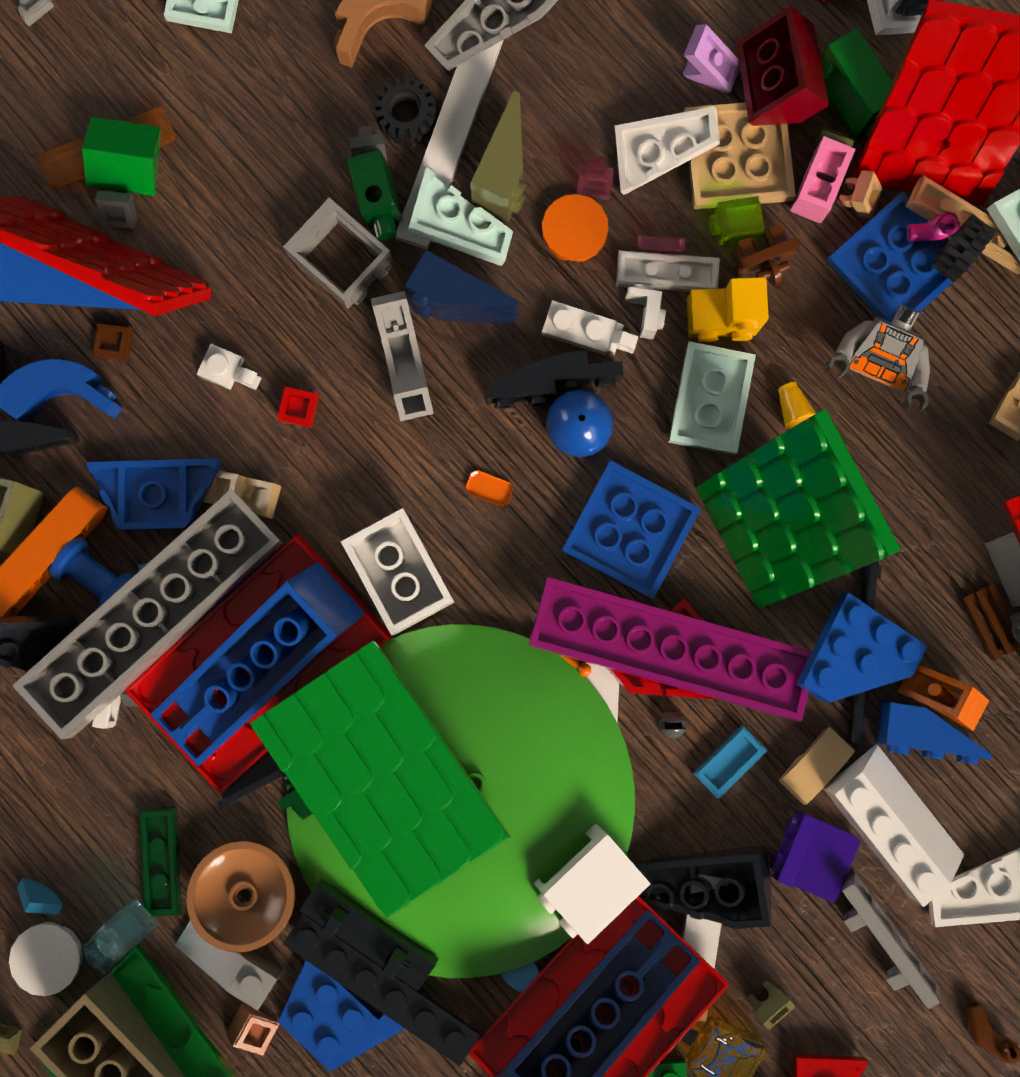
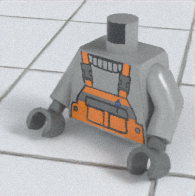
[824,304,930,413]

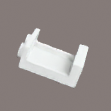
[534,823,650,944]

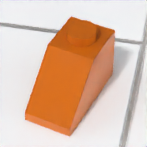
[898,665,989,731]

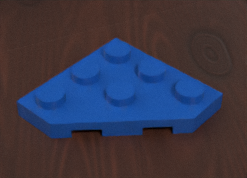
[796,593,927,702]

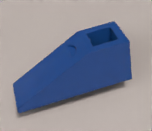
[876,701,992,765]

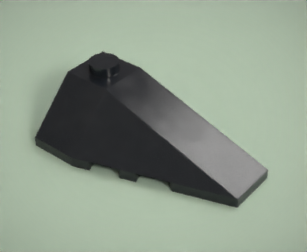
[632,846,771,929]

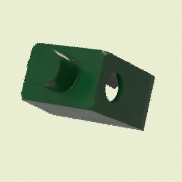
[347,149,403,241]

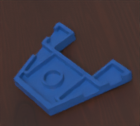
[278,961,405,1071]

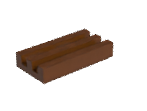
[960,583,1020,660]

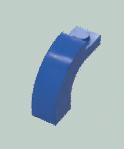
[0,359,123,422]

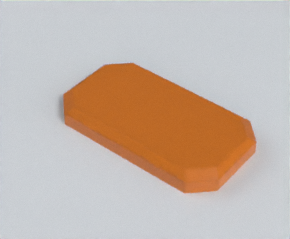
[466,470,514,507]

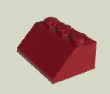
[736,6,829,126]

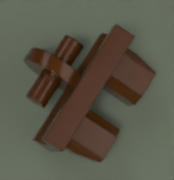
[734,225,800,286]

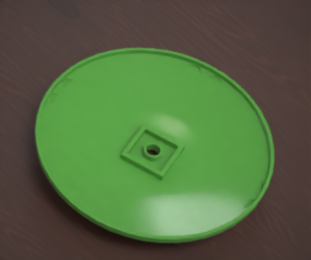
[286,624,635,978]

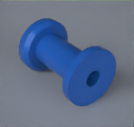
[49,537,134,607]

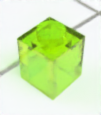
[710,196,765,245]

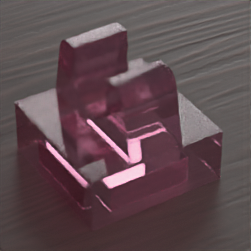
[576,156,614,201]

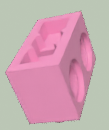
[790,136,855,224]

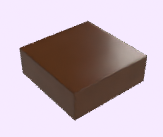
[92,322,134,362]

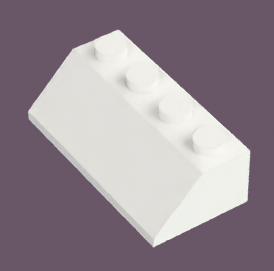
[823,745,964,907]

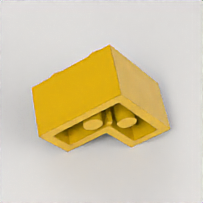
[687,277,769,343]

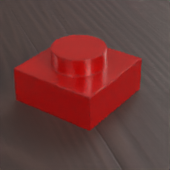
[277,386,320,429]

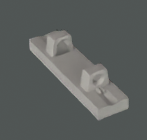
[842,871,940,1009]

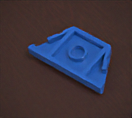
[87,458,221,531]

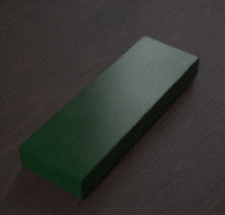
[139,807,182,918]

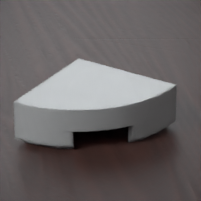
[18,0,54,27]

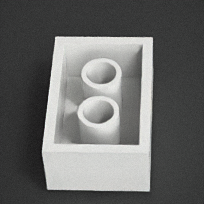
[341,508,455,635]

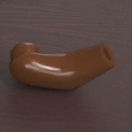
[964,1001,1020,1064]

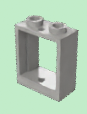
[283,197,393,309]

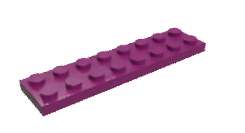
[528,577,812,722]

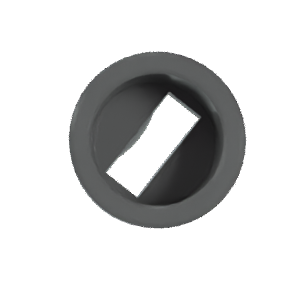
[658,711,687,739]

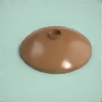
[186,841,295,952]

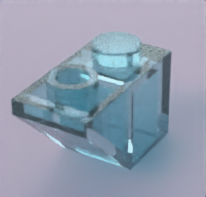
[81,898,159,975]

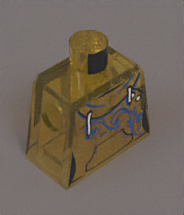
[680,1016,769,1077]

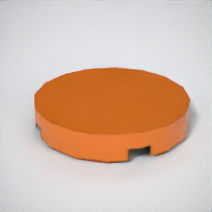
[542,194,609,262]

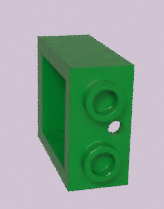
[821,28,892,140]

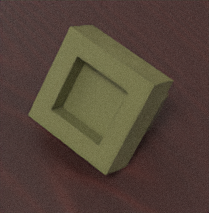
[748,981,795,1030]

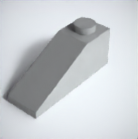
[175,920,284,1011]

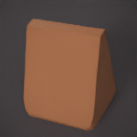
[226,1003,279,1055]

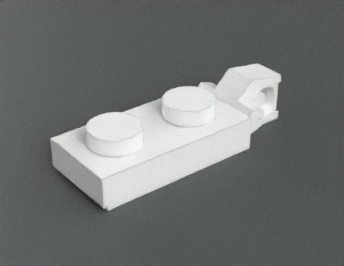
[541,300,638,355]

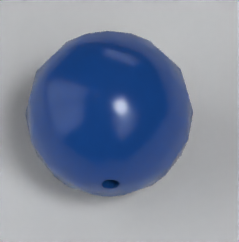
[546,390,614,458]

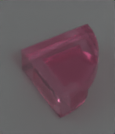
[637,235,686,252]

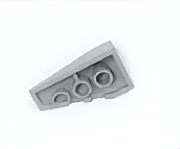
[424,0,558,71]

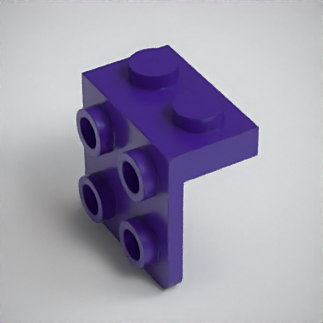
[770,810,860,902]

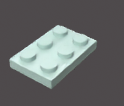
[668,341,756,456]

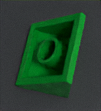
[82,117,162,197]

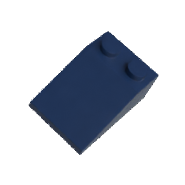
[405,250,518,324]

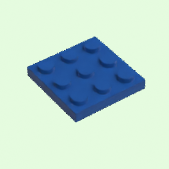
[826,191,972,322]
[561,460,701,600]

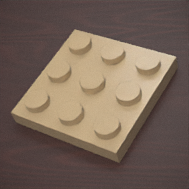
[684,102,796,210]

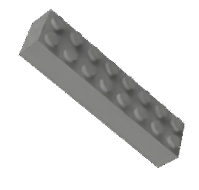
[12,489,284,739]

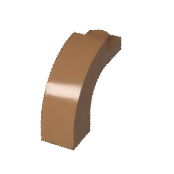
[333,0,435,68]

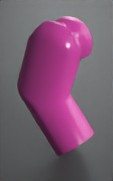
[907,212,960,242]

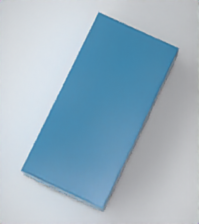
[693,725,768,799]

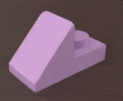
[683,24,740,93]

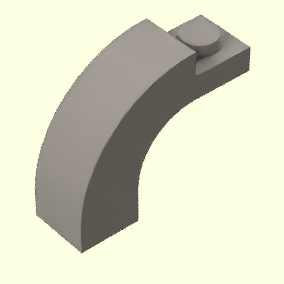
[371,291,434,421]

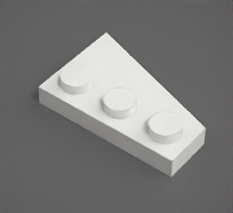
[615,106,720,195]
[928,848,1020,927]

